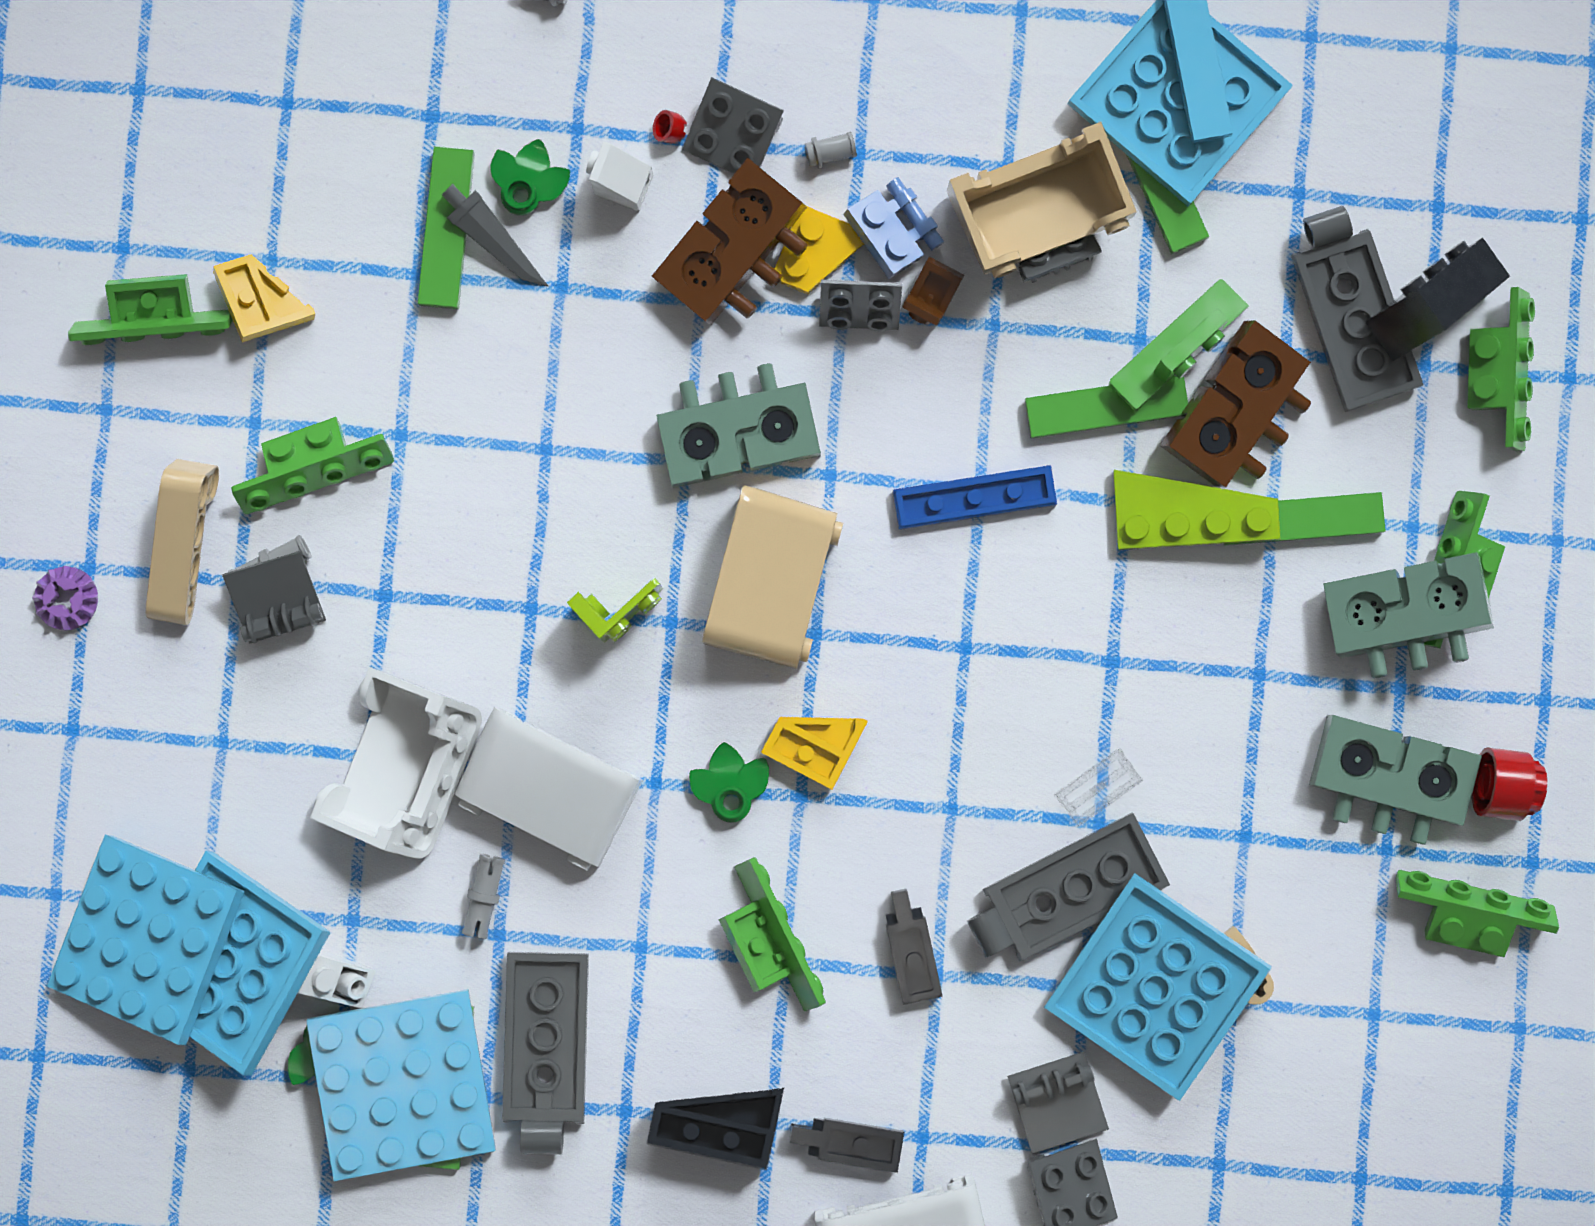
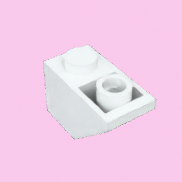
[586,141,653,211]
[298,950,376,1008]

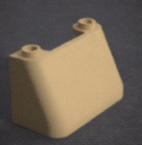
[946,122,1137,279]
[702,485,843,669]

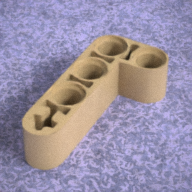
[146,459,219,625]

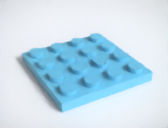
[1067,0,1293,207]
[47,834,245,1045]
[189,851,331,1076]
[1044,873,1272,1101]
[306,989,496,1181]

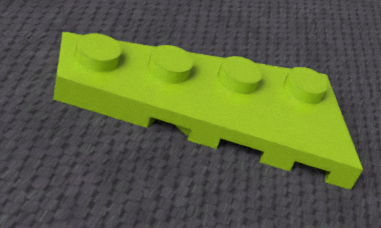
[1114,469,1280,550]

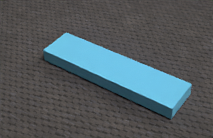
[1163,0,1233,144]

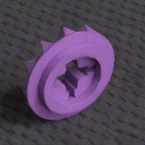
[32,566,98,630]

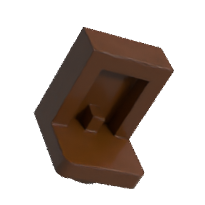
[902,256,965,325]

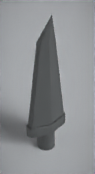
[442,184,549,287]

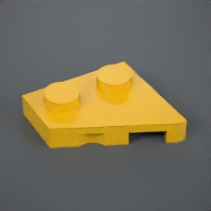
[774,206,864,295]
[213,254,316,343]
[761,717,868,790]

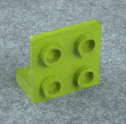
[566,577,663,643]

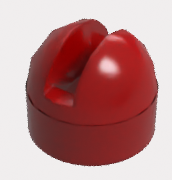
[653,110,687,144]

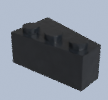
[1366,237,1510,361]
[647,1088,784,1170]

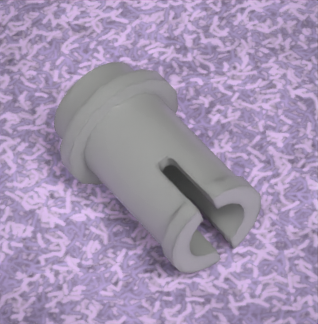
[804,132,857,169]

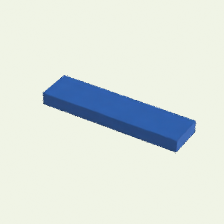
[893,465,1057,530]

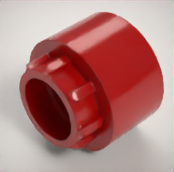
[1471,747,1548,821]

